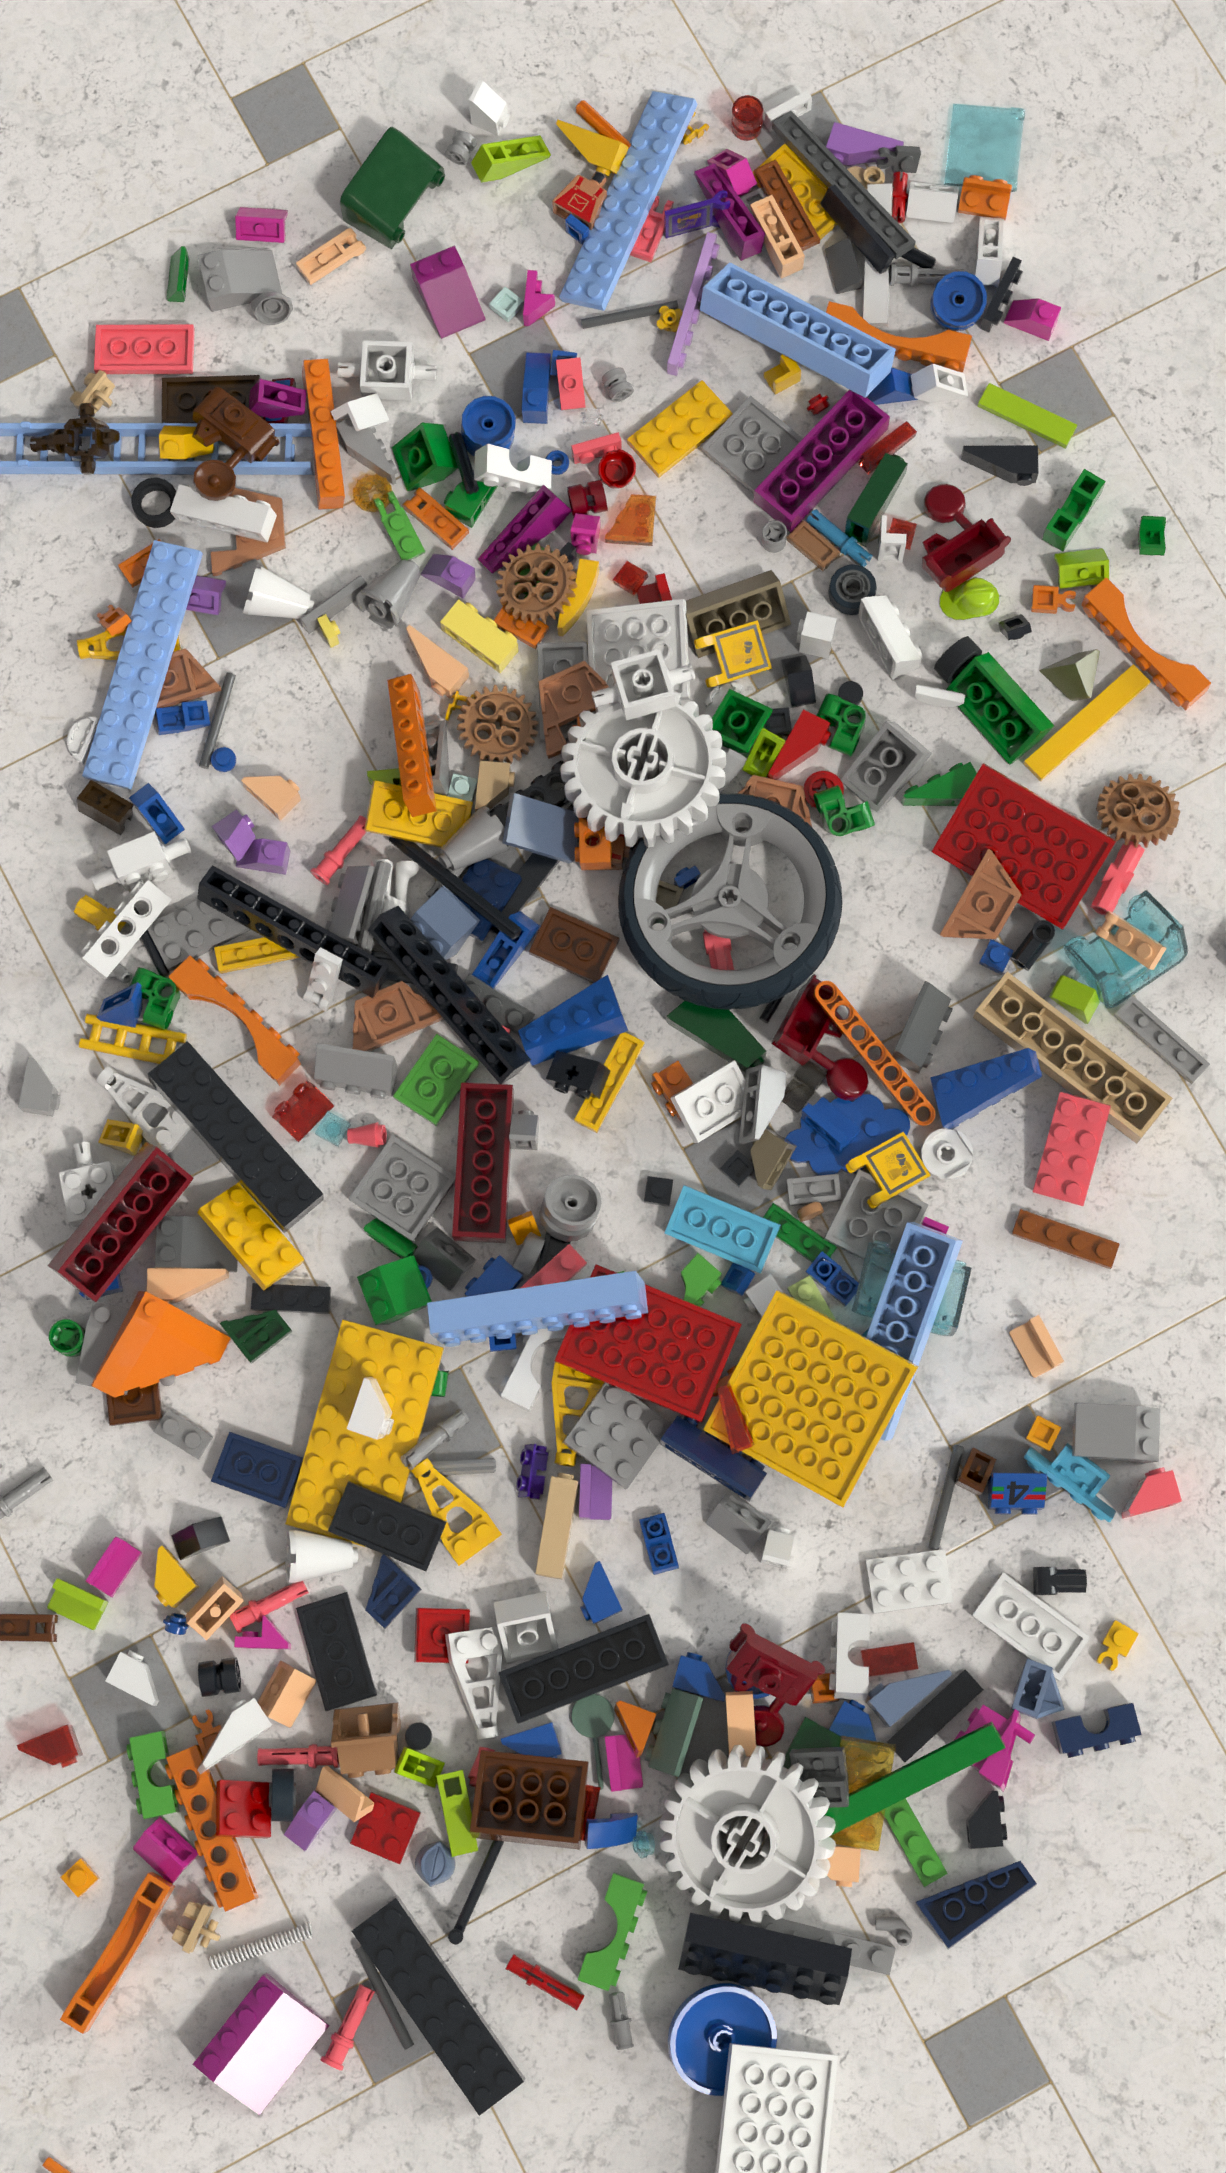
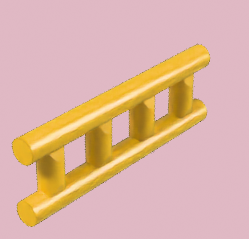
[79,1014,187,1064]

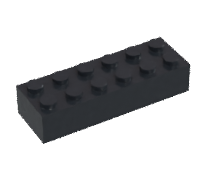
[498,1614,669,1724]
[678,1913,852,2005]

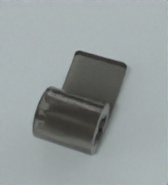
[782,1060,826,1113]

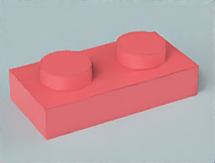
[571,432,622,464]

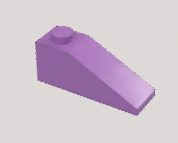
[826,122,904,166]

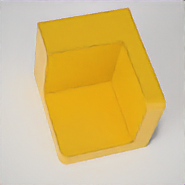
[764,354,801,395]

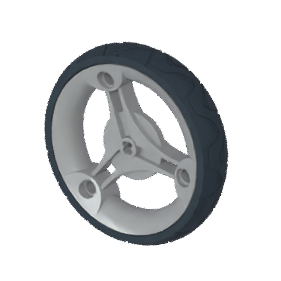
[618,793,843,1010]

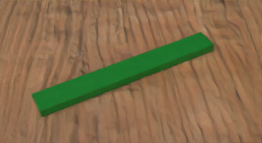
[824,1722,1005,1837]

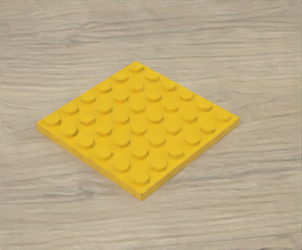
[703,1290,919,1508]

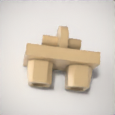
[70,370,115,413]
[172,1901,221,1954]

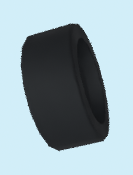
[131,477,176,528]
[934,636,982,684]

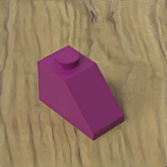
[249,379,307,419]

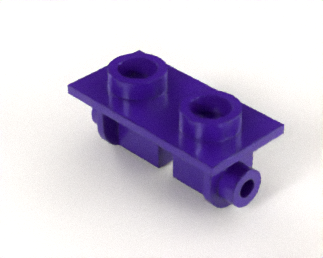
[516,1444,549,1500]

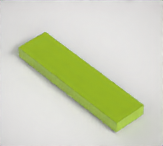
[977,383,1077,449]

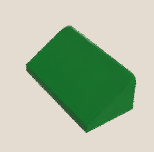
[167,246,189,302]
[363,1218,418,1259]

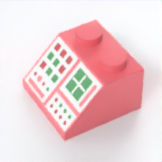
[1121,1467,1182,1519]

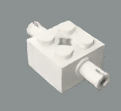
[337,340,437,400]
[591,649,695,721]
[91,831,192,892]
[59,1142,117,1227]

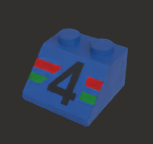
[988,1473,1047,1515]

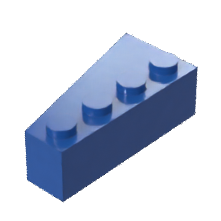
[518,975,628,1066]
[930,1048,1042,1130]

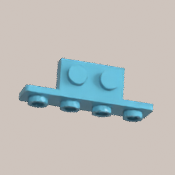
[1024,1443,1116,1523]

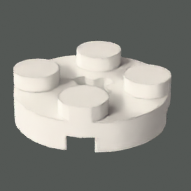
[921,1128,973,1181]

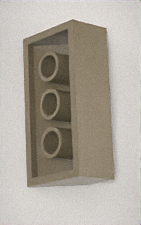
[686,570,791,658]

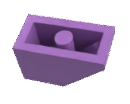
[421,553,476,599]
[211,809,256,861]
[236,838,290,875]
[284,1791,337,1851]

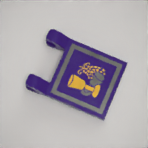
[664,190,730,238]

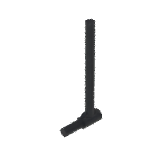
[448,1840,504,1945]

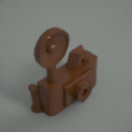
[192,386,280,501]

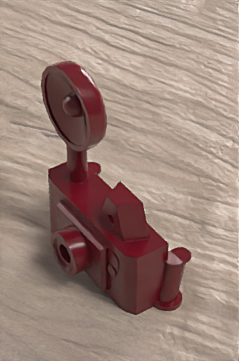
[922,484,1011,592]
[771,974,869,1101]
[726,1623,826,1747]

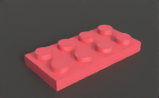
[94,324,195,374]
[1033,1092,1111,1206]

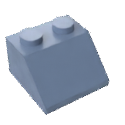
[410,886,480,960]

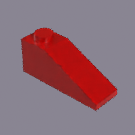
[768,709,832,780]

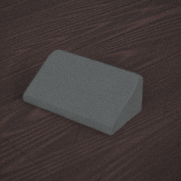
[825,238,862,294]

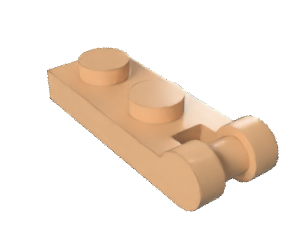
[296,228,366,285]
[1095,911,1167,970]

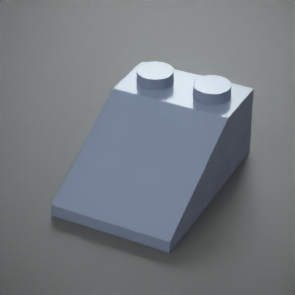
[866,1670,952,1727]

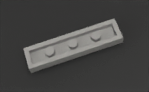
[1114,995,1210,1085]

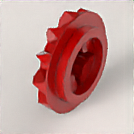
[803,771,844,808]

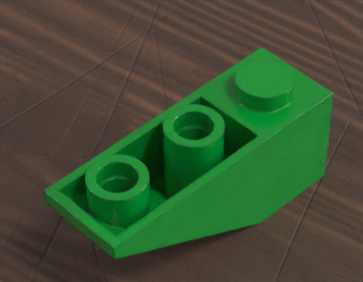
[901,762,977,806]

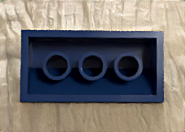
[660,1416,767,1502]

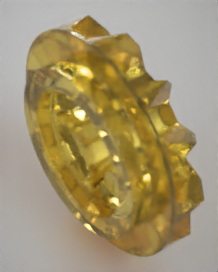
[353,473,392,512]

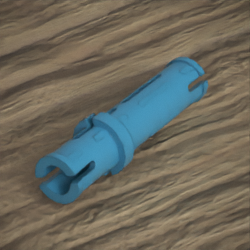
[806,509,873,567]

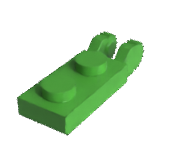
[373,491,425,560]

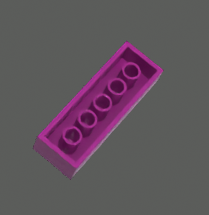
[754,389,890,533]

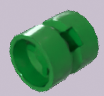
[49,1319,85,1357]

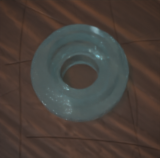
[633,1830,655,1858]

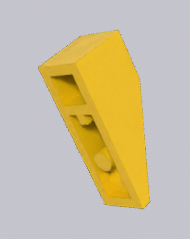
[556,119,629,176]

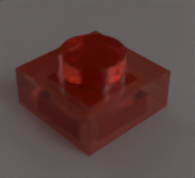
[889,518,917,550]
[613,561,649,595]

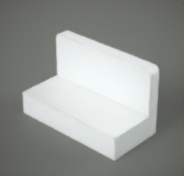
[756,86,812,132]
[906,181,959,223]
[330,393,389,431]
[878,515,906,562]

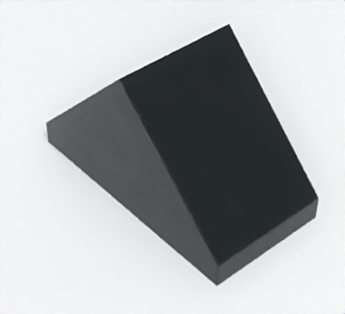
[781,655,816,708]
[171,1517,231,1560]

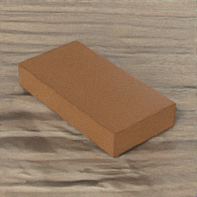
[787,520,840,571]

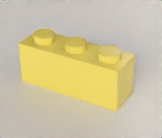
[440,599,519,673]

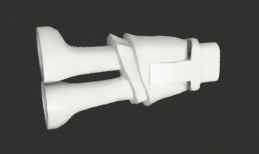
[370,859,419,947]

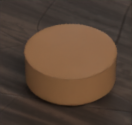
[797,1202,824,1222]

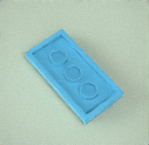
[664,1185,781,1273]

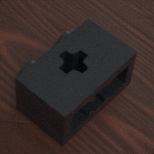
[546,1051,611,1100]

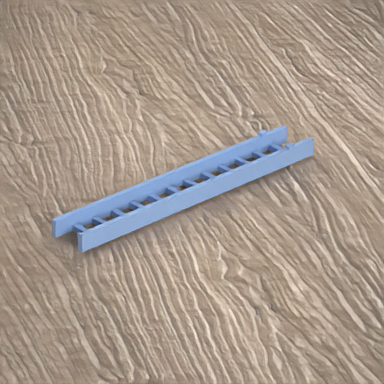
[0,422,313,475]

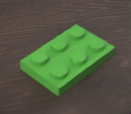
[393,1034,480,1126]

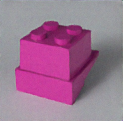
[954,1705,1035,1792]

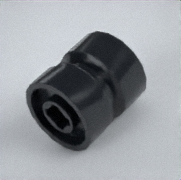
[198,1657,241,1697]

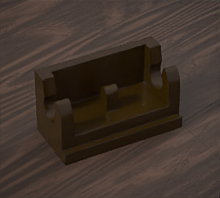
[77,780,134,835]

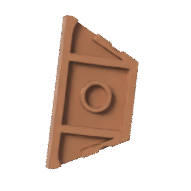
[156,648,222,708]
[737,775,812,826]
[940,849,1022,939]
[352,981,444,1052]

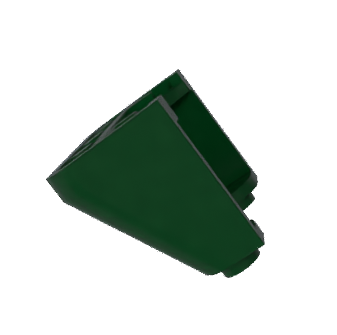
[340,127,445,250]

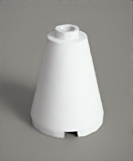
[243,565,314,619]
[285,1530,358,1583]

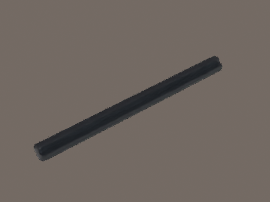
[389,837,522,940]

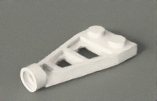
[96,1066,191,1156]
[445,1626,502,1740]

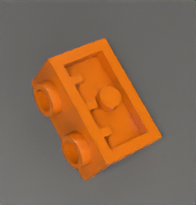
[958,175,1012,220]
[651,1061,693,1121]

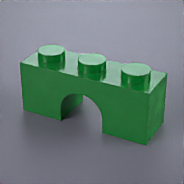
[1042,469,1106,552]

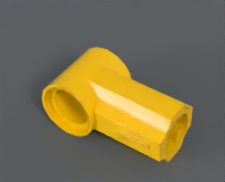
[74,894,127,932]

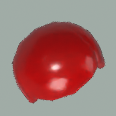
[598,449,636,489]

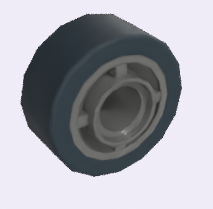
[828,564,877,615]
[269,1769,296,1821]

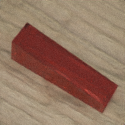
[859,421,917,475]
[717,1383,755,1454]

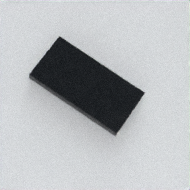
[328,1481,447,1572]
[296,1592,377,1712]

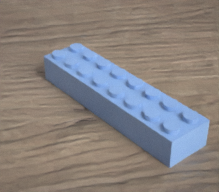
[700,263,896,398]
[866,1222,963,1441]
[427,1271,648,1347]

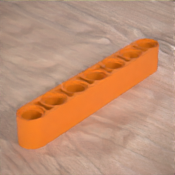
[813,981,935,1126]

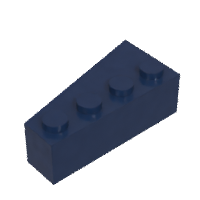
[915,1861,1037,1950]

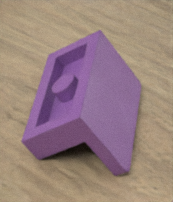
[186,576,226,615]
[579,1464,612,1520]

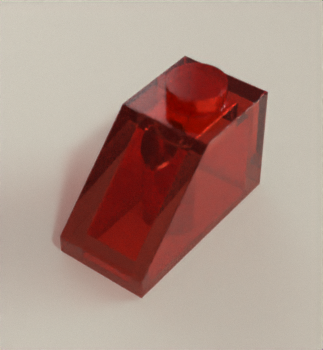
[17,1724,83,1768]

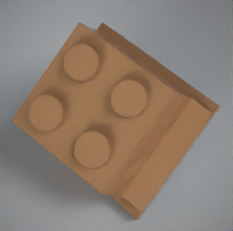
[331,1702,401,1778]

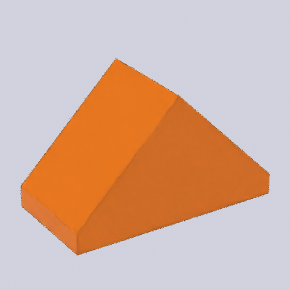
[614,1700,656,1758]

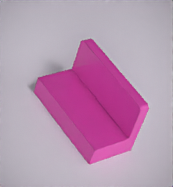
[235,207,288,243]
[85,1537,142,1597]
[605,1734,643,1792]
[133,1817,198,1884]

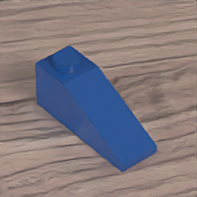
[522,353,551,424]
[472,911,540,988]

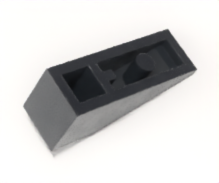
[961,445,1039,486]

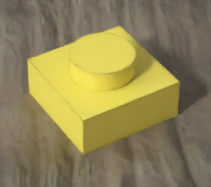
[317,614,341,648]

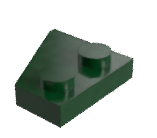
[220,1310,292,1364]

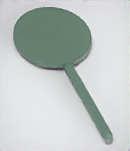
[572,1694,614,1790]

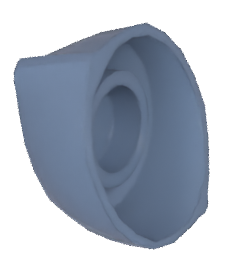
[415,1841,455,1887]

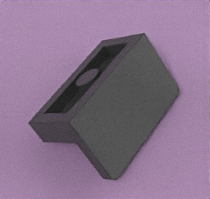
[413,1227,476,1290]

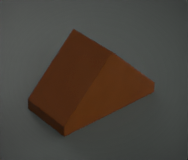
[955,1447,997,1496]

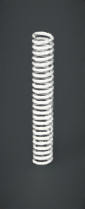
[209,1922,313,1970]

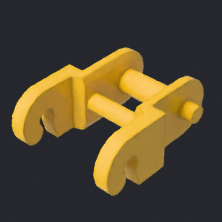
[683,111,709,145]
[445,691,475,721]

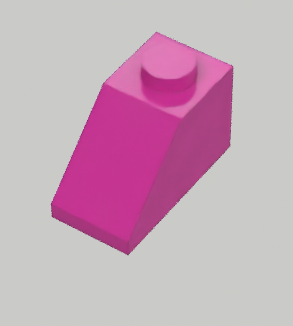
[707,149,757,196]
[1004,298,1061,341]

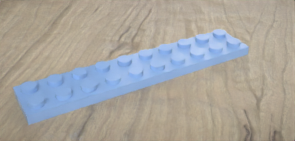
[559,91,698,311]
[82,540,203,790]

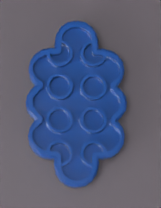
[785,1094,910,1176]

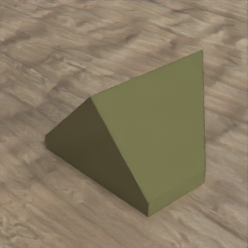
[1039,649,1100,701]

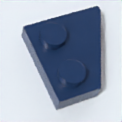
[365,1554,422,1629]

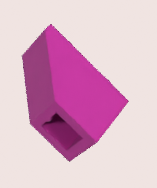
[571,513,601,555]

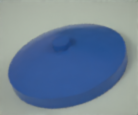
[668,1983,777,2096]

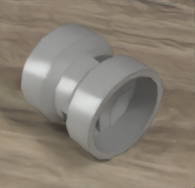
[445,130,477,165]
[602,367,634,402]
[762,520,787,553]

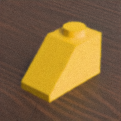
[159,426,214,459]
[154,1545,199,1608]

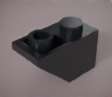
[966,1790,1007,1849]

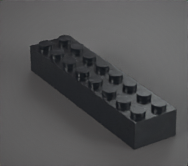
[148,1041,324,1233]
[352,1896,526,2116]

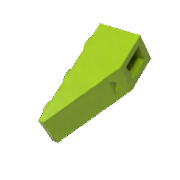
[436,1770,478,1857]

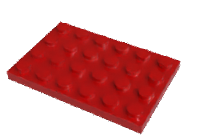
[931,763,1116,930]
[554,1264,742,1423]

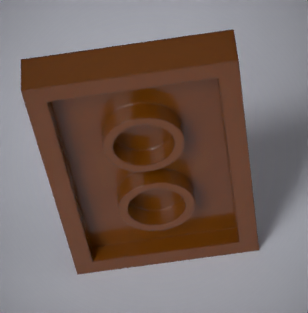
[529,907,620,983]

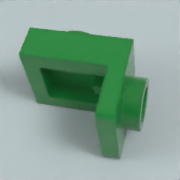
[1138,516,1166,556]

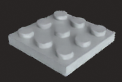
[702,395,803,494]
[349,1135,456,1243]
[824,1169,928,1273]
[562,1383,671,1489]

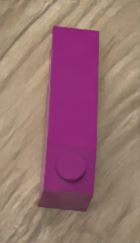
[694,163,765,261]
[478,485,572,574]

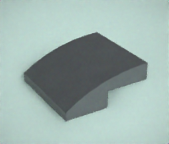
[789,1747,849,1808]

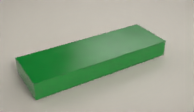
[763,1203,837,1263]

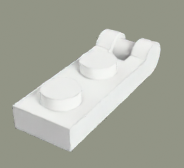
[303,947,343,1012]

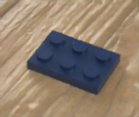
[453,859,522,942]
[211,1432,303,1509]

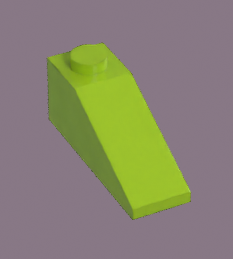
[471,135,551,183]

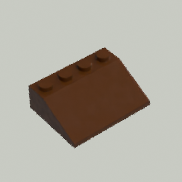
[470,1750,589,1850]

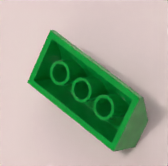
[946,652,1054,765]

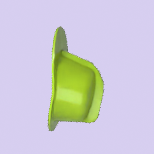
[940,578,999,620]

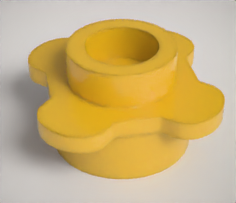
[656,306,683,332]

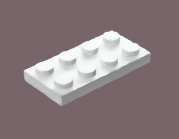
[972,1572,1091,1681]

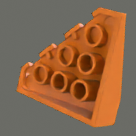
[91,1291,231,1398]

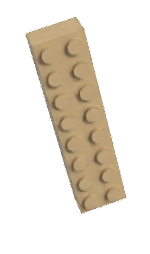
[973,971,1173,1144]

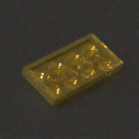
[830,1736,895,1851]

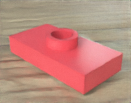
[556,357,586,410]

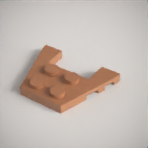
[211,488,286,576]
[539,661,610,759]

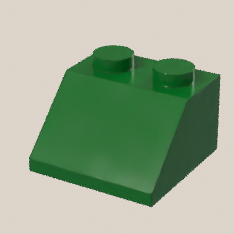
[392,422,458,491]
[712,689,773,753]
[357,1256,432,1325]

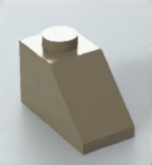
[750,1129,797,1190]

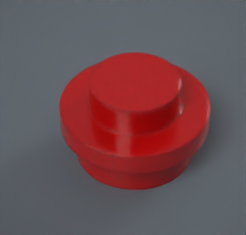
[806,393,830,415]

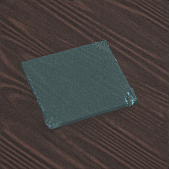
[944,104,1025,192]

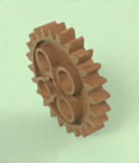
[496,543,577,625]
[457,685,539,765]
[1096,774,1180,848]

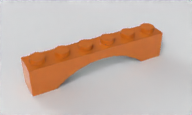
[826,301,972,372]
[302,359,345,510]
[1082,577,1211,711]
[168,956,301,1086]
[60,1872,176,2034]

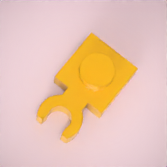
[1096,1620,1139,1671]

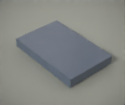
[502,793,579,863]

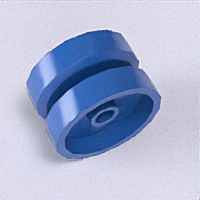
[930,271,987,331]
[461,396,516,457]

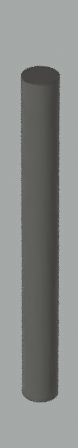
[581,300,678,329]
[199,672,236,769]
[928,1445,964,1550]
[355,1946,414,2050]

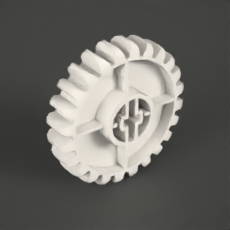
[560,691,726,847]
[659,1745,836,1924]

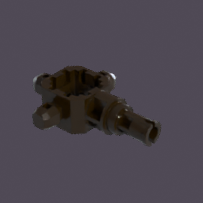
[30,403,120,475]

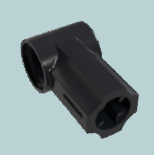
[1011,920,1055,971]
[1033,1567,1087,1595]

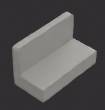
[706,1490,772,1554]

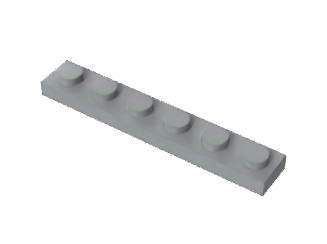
[735,1912,896,1975]

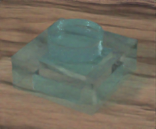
[315,1111,351,1147]

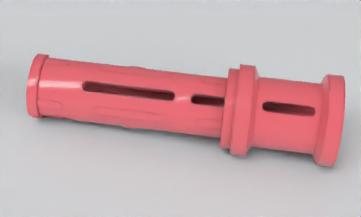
[310,815,366,885]
[230,1581,309,1634]
[257,1744,340,1768]
[320,1984,375,2071]

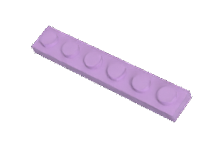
[667,232,720,376]

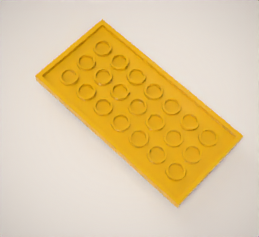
[285,1319,444,1547]

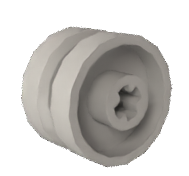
[539,1174,602,1242]

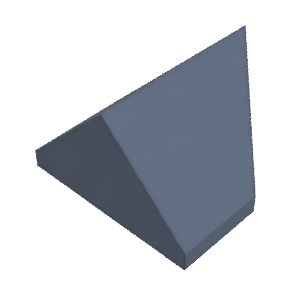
[1011,1658,1065,1719]

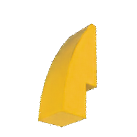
[557,559,600,637]

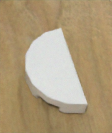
[705,682,743,718]
[915,685,965,707]
[66,716,100,765]

